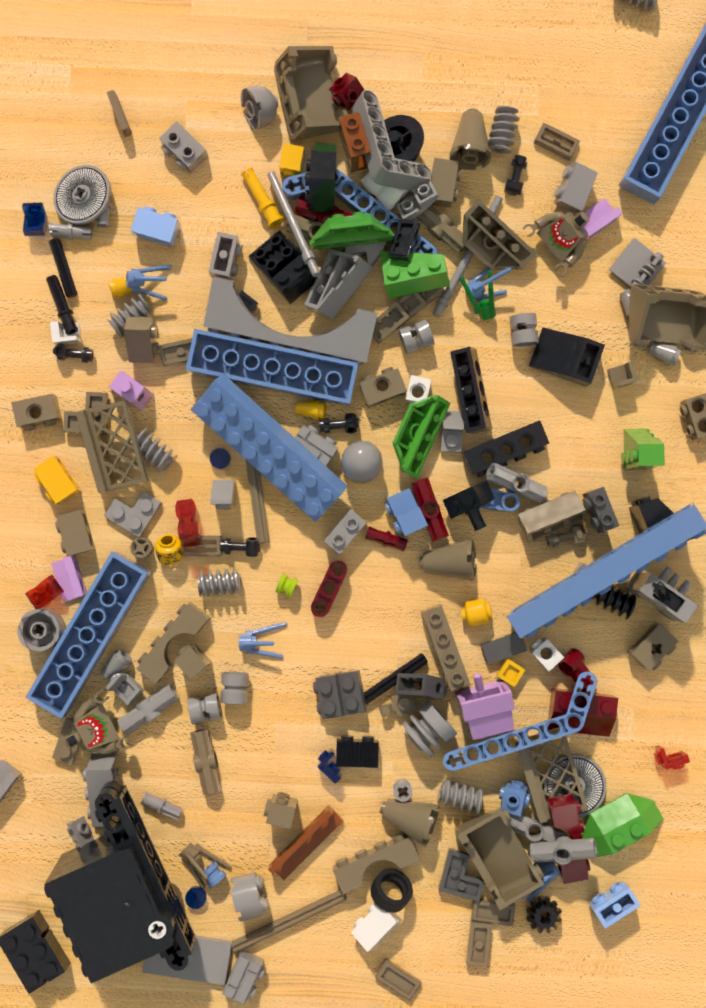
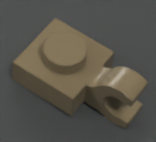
[379,694,417,717]

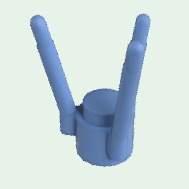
[126,265,172,300]
[468,267,511,302]
[239,622,287,658]
[522,861,561,902]

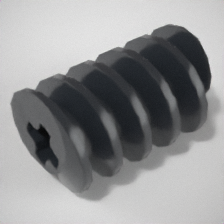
[592,584,636,620]

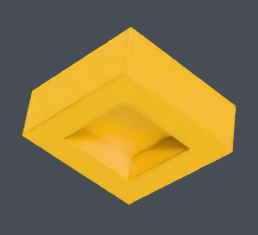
[496,658,525,687]

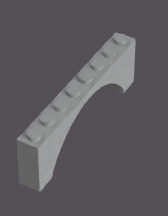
[203,276,378,365]

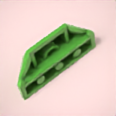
[310,212,394,250]
[393,395,451,479]
[582,793,663,857]

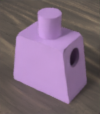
[109,370,154,410]

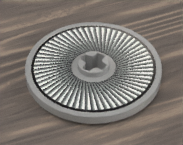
[54,165,111,225]
[543,754,606,817]

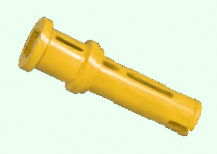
[241,167,285,229]

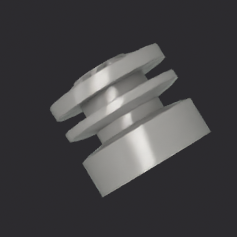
[402,700,458,757]

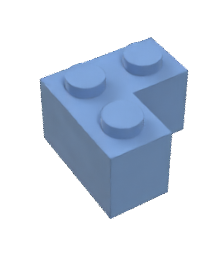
[384,488,428,536]

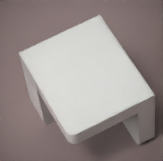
[50,321,81,345]

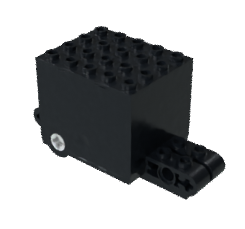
[44,781,196,984]

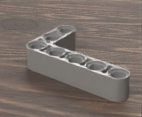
[352,90,431,191]

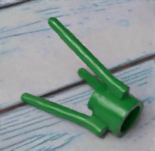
[460,270,496,320]

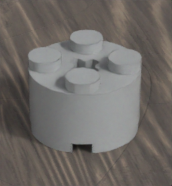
[17,608,65,652]
[230,872,269,921]

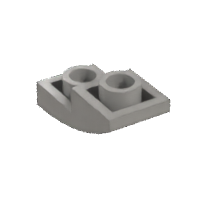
[396,180,439,221]

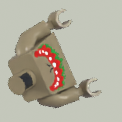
[523,211,589,277]
[64,689,132,755]

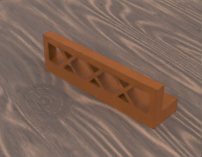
[268,805,343,880]

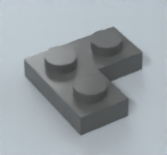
[438,848,484,902]

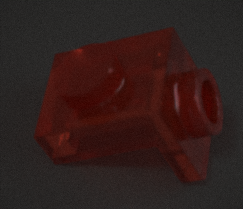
[25,575,64,609]
[654,745,690,770]

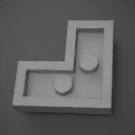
[104,491,162,538]

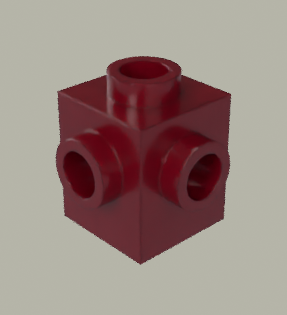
[329,72,364,110]

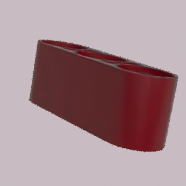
[311,560,347,617]

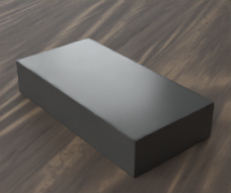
[481,632,527,665]

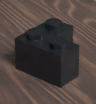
[305,151,336,213]

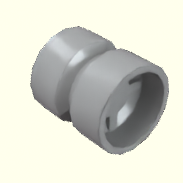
[510,313,539,347]
[398,319,435,355]
[220,672,249,704]
[187,693,222,725]

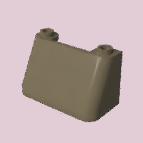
[274,46,349,140]
[629,284,706,352]
[454,807,545,910]

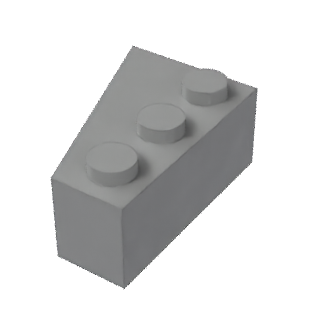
[304,249,373,319]
[83,751,119,827]

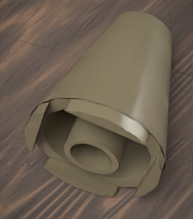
[449,108,491,170]
[419,539,477,581]
[379,799,440,846]

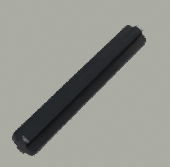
[364,653,428,705]

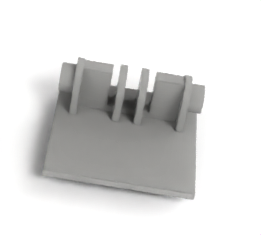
[609,238,666,287]

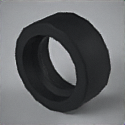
[370,868,413,913]

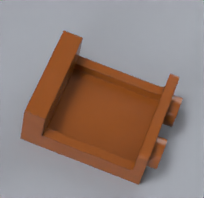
[339,112,371,173]

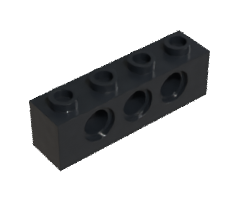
[450,347,493,434]
[461,420,550,478]

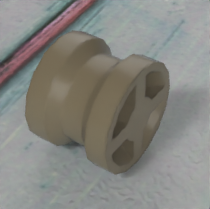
[130,538,153,558]

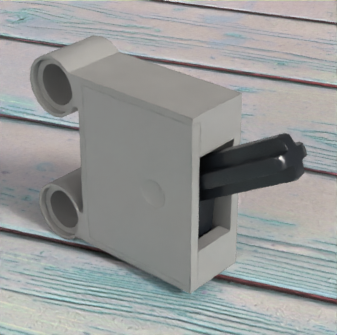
[625,567,698,623]

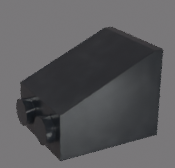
[629,496,694,541]

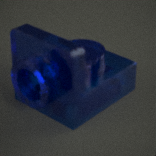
[317,748,341,784]

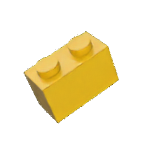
[33,455,81,505]

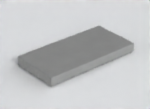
[142,935,232,985]

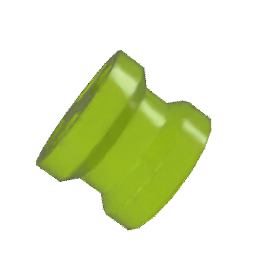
[275,573,298,599]

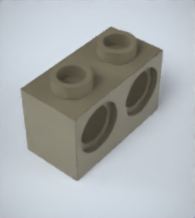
[680,393,706,441]
[174,643,212,680]

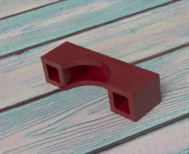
[547,794,591,884]

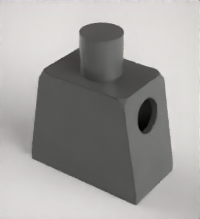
[395,673,447,700]

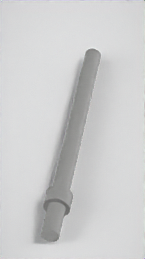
[267,171,320,277]

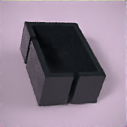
[0,910,71,994]

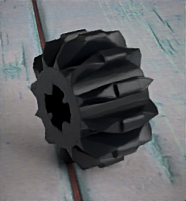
[526,896,562,934]

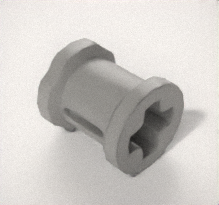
[393,779,412,802]

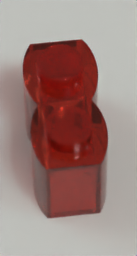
[175,499,202,547]

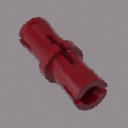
[365,526,408,552]

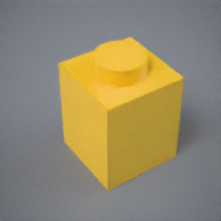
[279,143,305,178]

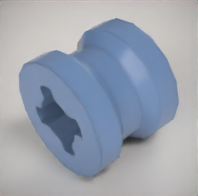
[200,861,226,888]

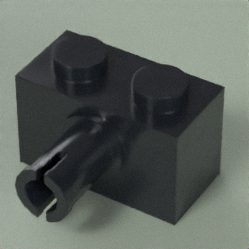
[442,480,495,531]

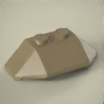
[462,199,537,270]

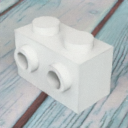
[351,903,402,952]

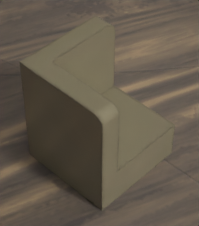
[607,361,638,390]

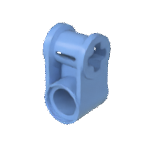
[480,488,520,512]

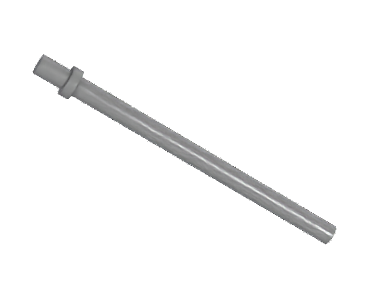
[433,195,503,317]

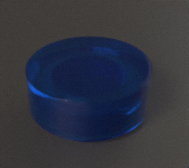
[210,448,231,469]
[185,886,207,909]

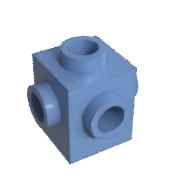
[499,780,531,817]

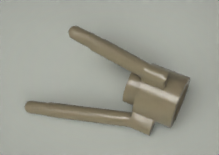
[179,843,232,889]

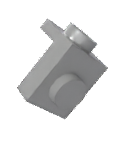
[106,673,144,705]

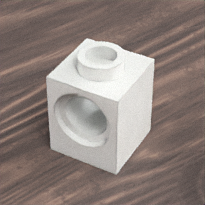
[405,375,431,406]
[529,637,565,671]

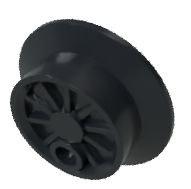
[384,115,424,162]

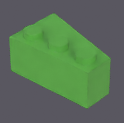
[380,251,450,299]
[621,429,665,470]

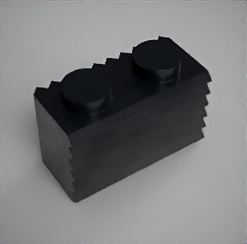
[336,735,379,768]

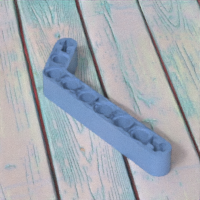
[282,168,437,254]
[443,671,598,771]

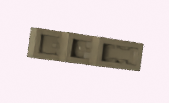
[373,288,445,344]

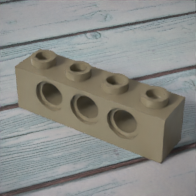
[421,604,470,691]

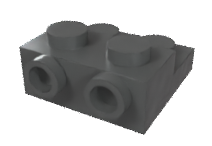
[582,487,619,533]
[313,670,367,719]

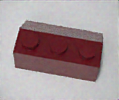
[548,688,618,737]

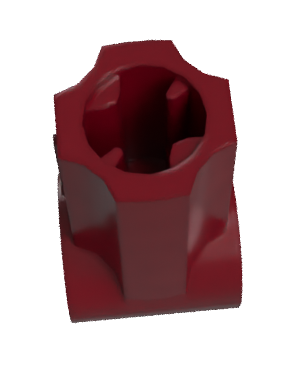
[558,648,594,692]

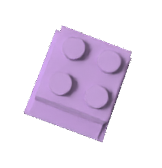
[455,673,515,740]

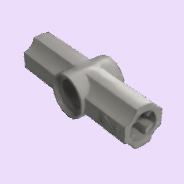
[486,463,548,503]
[117,684,179,735]
[508,813,567,842]
[530,836,598,865]

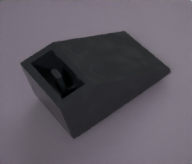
[248,230,317,304]
[529,328,605,387]

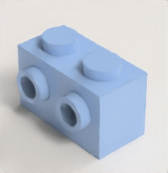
[131,206,180,247]
[589,881,641,929]

